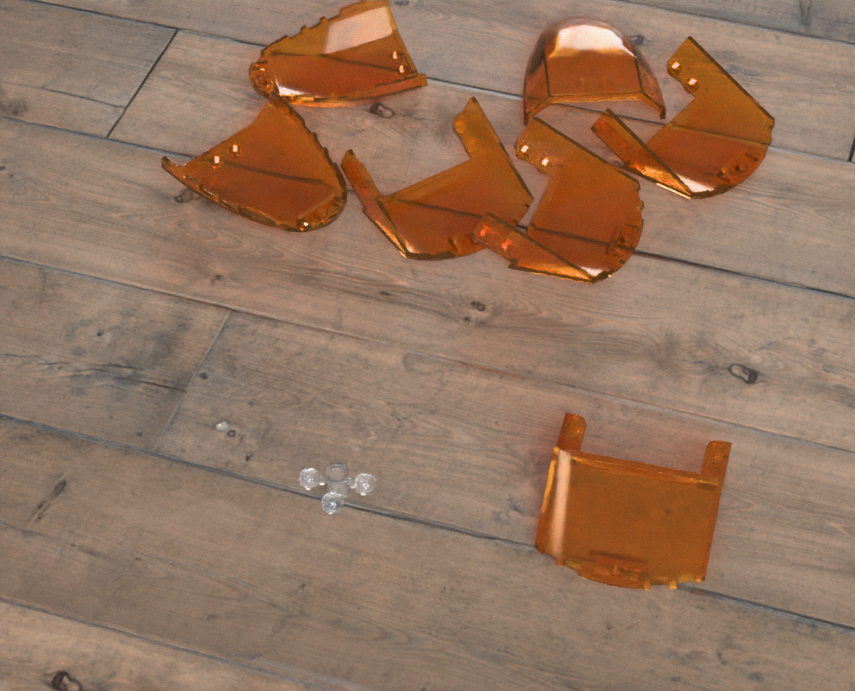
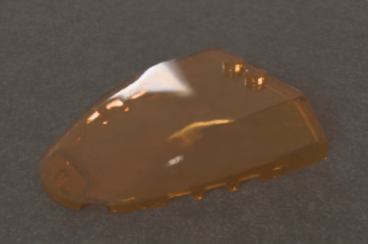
[249,0,428,109]
[523,17,666,126]
[161,90,347,232]

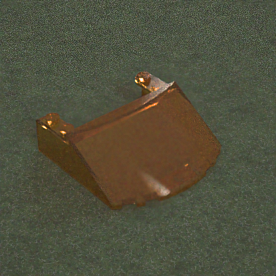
[590,36,775,199]
[340,96,534,261]
[469,116,644,284]
[534,413,732,590]

